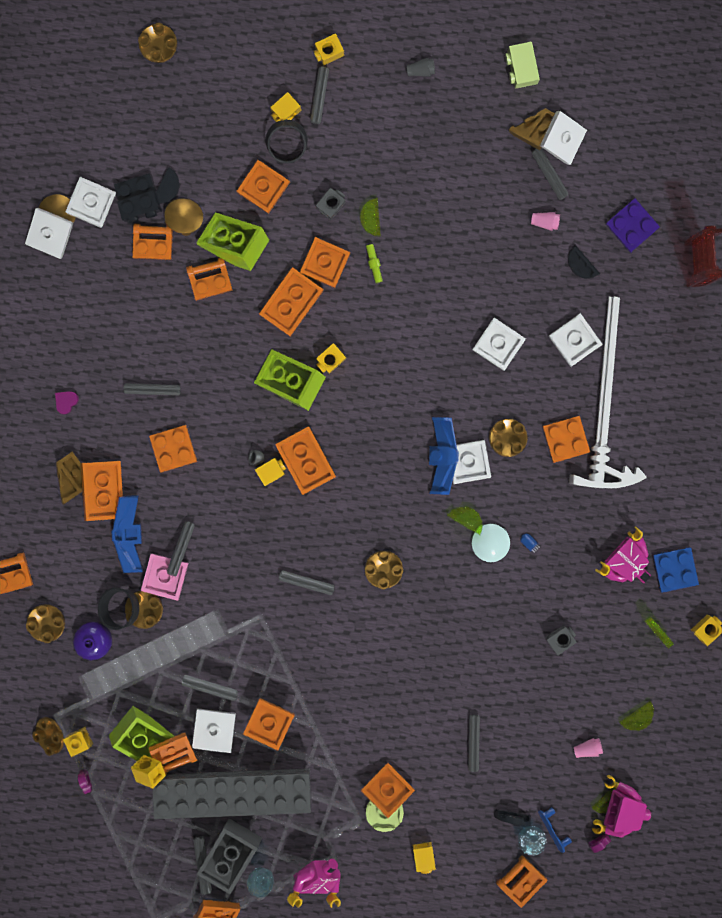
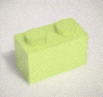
[505,42,540,89]

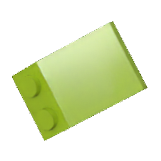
[197,212,269,271]
[254,349,326,411]
[109,706,174,766]

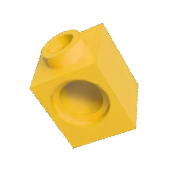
[313,33,344,65]
[270,92,301,122]
[316,343,346,374]
[255,458,286,486]
[691,615,722,646]
[63,727,93,757]
[131,755,166,789]
[413,842,436,874]

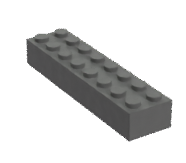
[153,768,312,819]

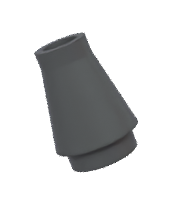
[407,57,435,77]

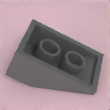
[197,818,262,894]

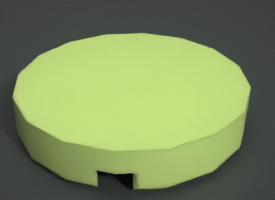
[366,801,404,832]

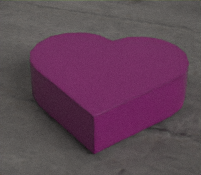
[55,392,79,414]
[78,769,93,794]
[588,834,611,853]

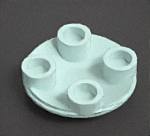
[472,524,510,562]

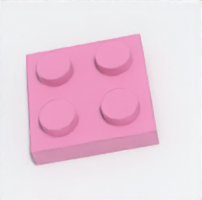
[141,553,189,601]

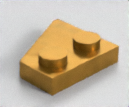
[509,108,555,150]
[56,452,83,505]

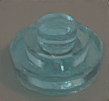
[518,826,547,855]
[247,867,274,898]

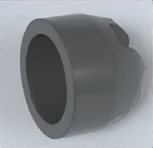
[248,450,265,466]

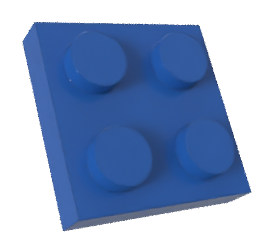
[653,547,699,593]

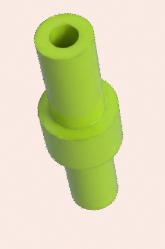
[366,244,383,283]

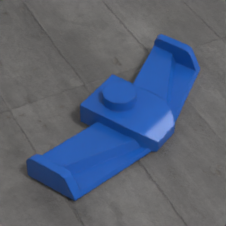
[429,417,459,495]
[111,495,143,573]

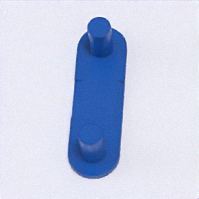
[538,807,572,853]

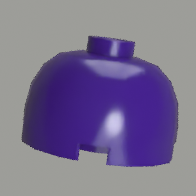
[73,622,112,660]

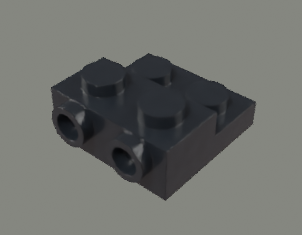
[114,173,162,224]

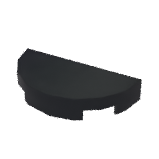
[156,167,180,204]
[568,245,600,279]
[494,809,531,826]

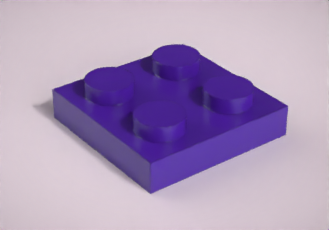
[605,199,660,253]

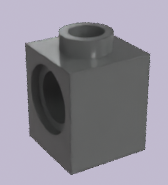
[316,188,346,220]
[545,625,577,655]

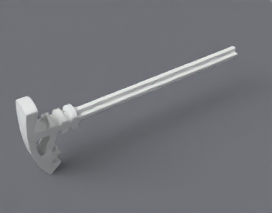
[569,297,646,488]

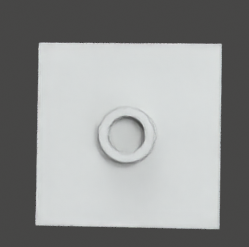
[540,111,587,165]
[65,177,116,228]
[25,208,74,259]
[549,313,603,367]
[472,318,526,371]
[453,440,491,484]
[192,709,236,753]

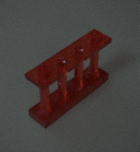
[684,225,722,287]

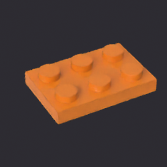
[259,267,324,337]
[275,426,336,495]
[81,461,123,521]

